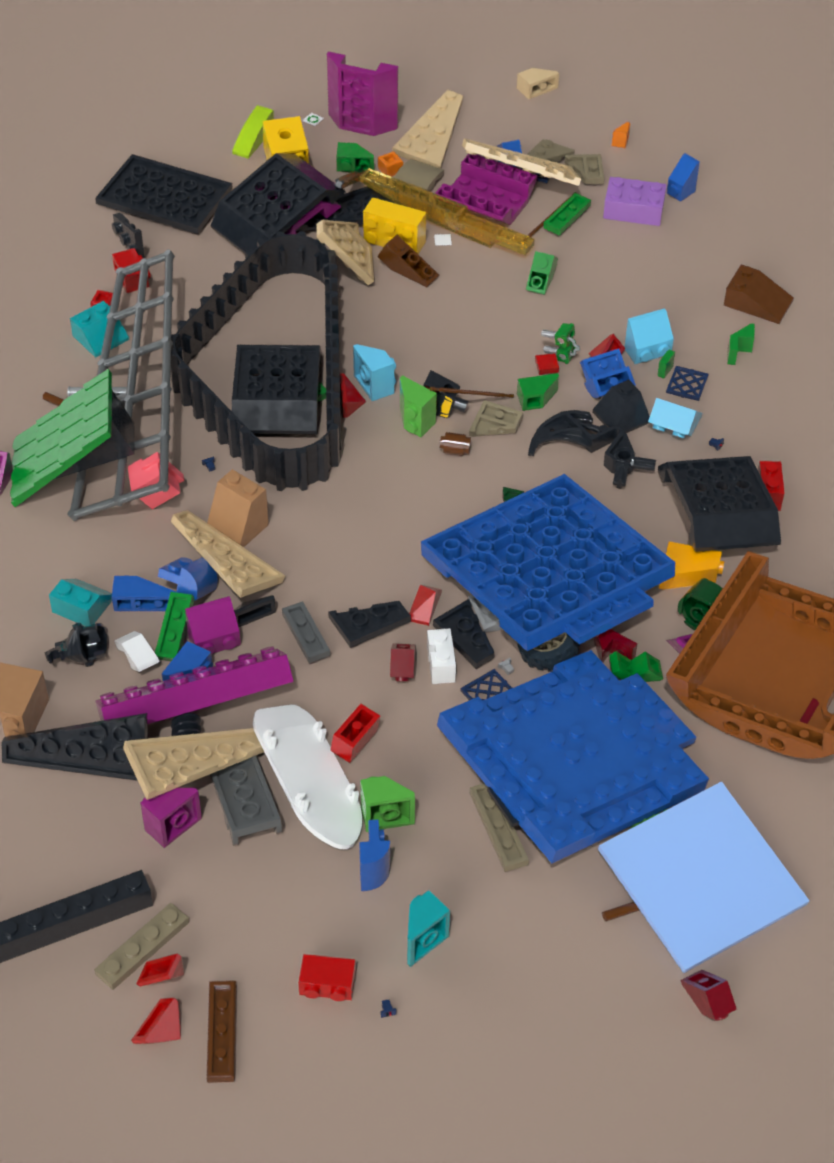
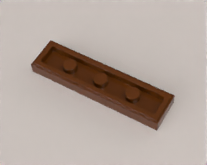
[207,981,236,1083]

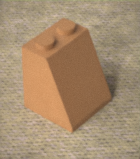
[207,469,268,547]
[0,662,49,737]

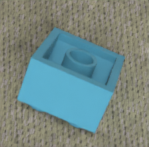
[624,308,674,364]
[353,344,396,401]
[648,398,703,438]

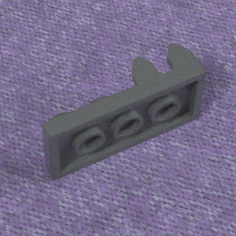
[210,756,282,846]

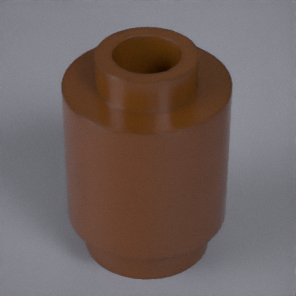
[440,432,471,456]

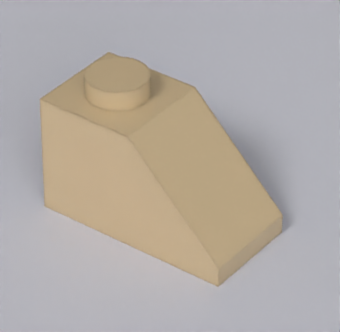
[517,68,559,99]

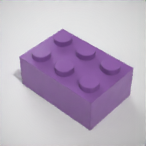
[603,177,667,226]

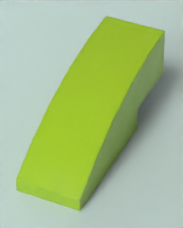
[232,105,274,159]

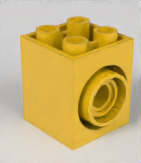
[263,116,309,164]

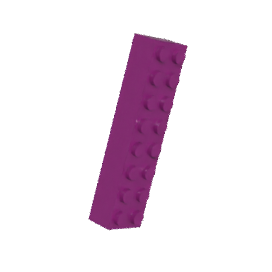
[95,646,294,724]

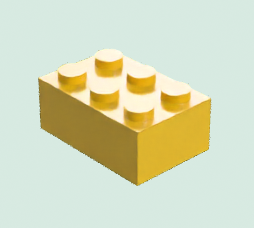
[363,197,426,254]

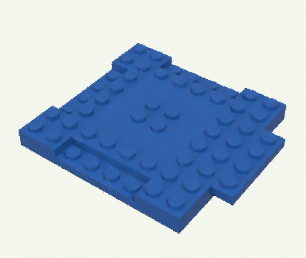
[421,474,675,651]
[437,650,709,863]

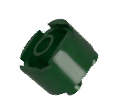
[678,578,723,631]

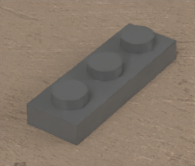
[282,601,330,663]

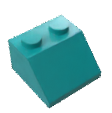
[70,301,129,358]
[49,578,112,626]
[407,890,450,967]

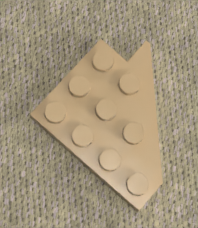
[316,220,374,285]

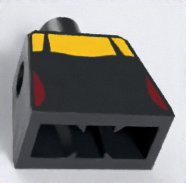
[423,370,469,418]

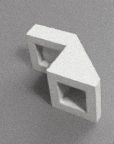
[114,631,159,672]

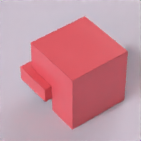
[128,452,184,510]

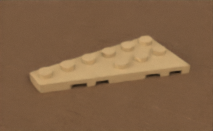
[123,728,264,800]

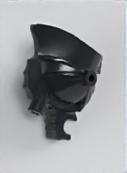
[45,623,108,667]

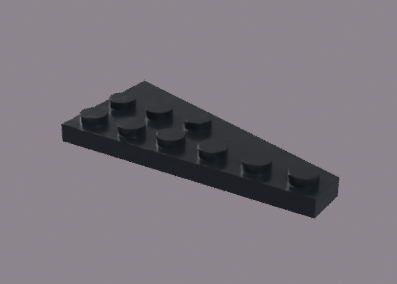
[1,713,147,780]

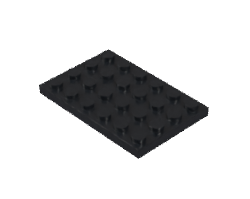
[95,154,233,234]

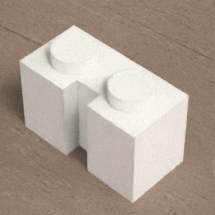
[427,629,456,684]

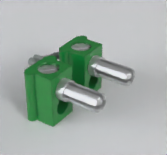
[541,323,580,364]

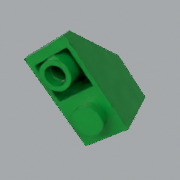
[336,142,374,173]
[526,251,558,295]
[517,373,559,411]

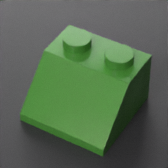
[400,375,437,437]
[360,776,415,832]

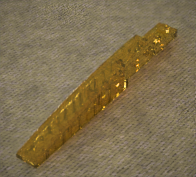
[359,168,535,255]

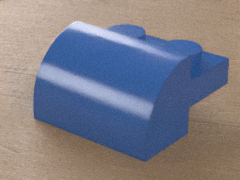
[580,349,636,398]
[158,557,218,600]
[359,820,390,891]

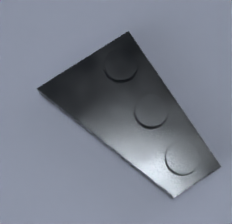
[112,212,145,259]
[433,599,494,669]
[328,601,411,648]

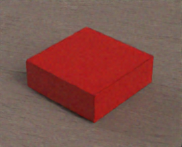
[90,290,113,307]
[535,353,559,375]

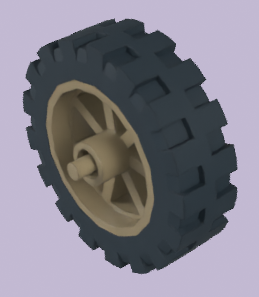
[517,632,580,670]

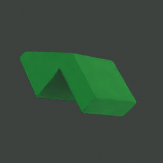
[727,324,755,365]
[609,651,663,682]

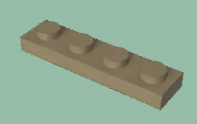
[470,783,529,872]
[94,903,189,990]

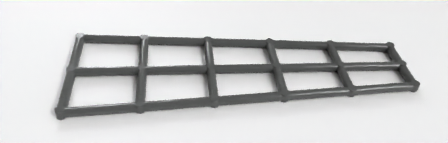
[67,249,175,521]

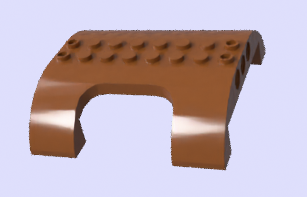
[666,551,834,759]

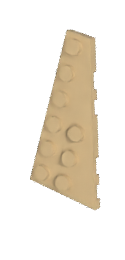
[392,90,463,169]
[462,138,581,186]
[171,510,285,598]

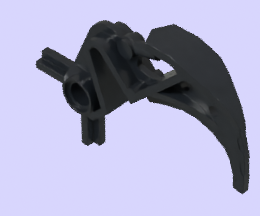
[528,410,656,489]

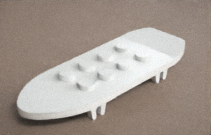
[253,705,362,849]

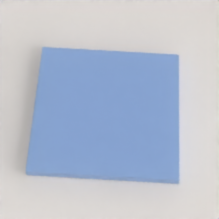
[598,782,809,973]

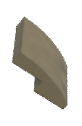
[393,159,444,193]

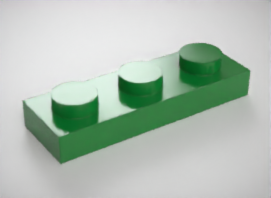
[543,193,591,236]
[155,592,195,661]

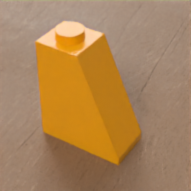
[659,541,725,590]

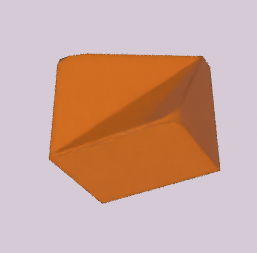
[612,122,630,148]
[378,151,403,178]

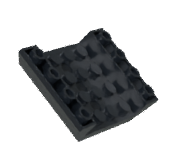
[211,153,346,253]
[232,345,321,434]
[658,456,781,552]

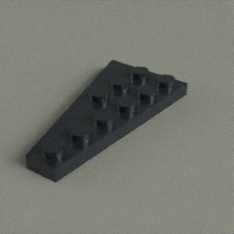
[295,183,396,232]

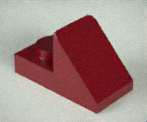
[594,629,638,662]

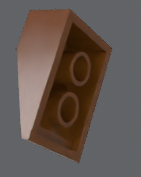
[723,264,794,324]

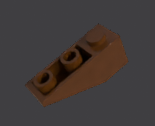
[377,234,439,287]

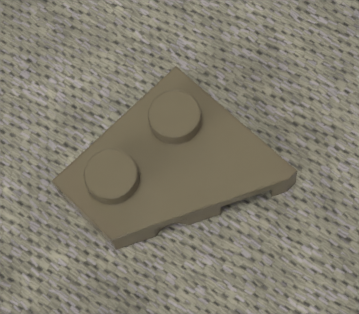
[527,139,575,162]
[565,154,604,185]
[469,400,523,437]

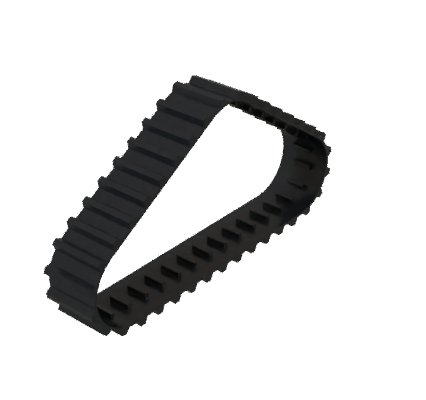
[171,231,341,491]

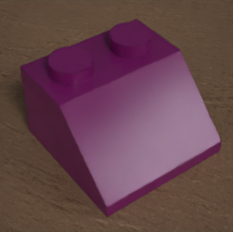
[185,596,241,654]
[140,788,202,848]

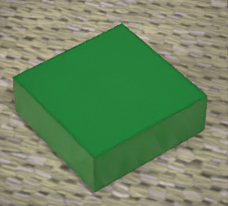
[657,349,675,379]

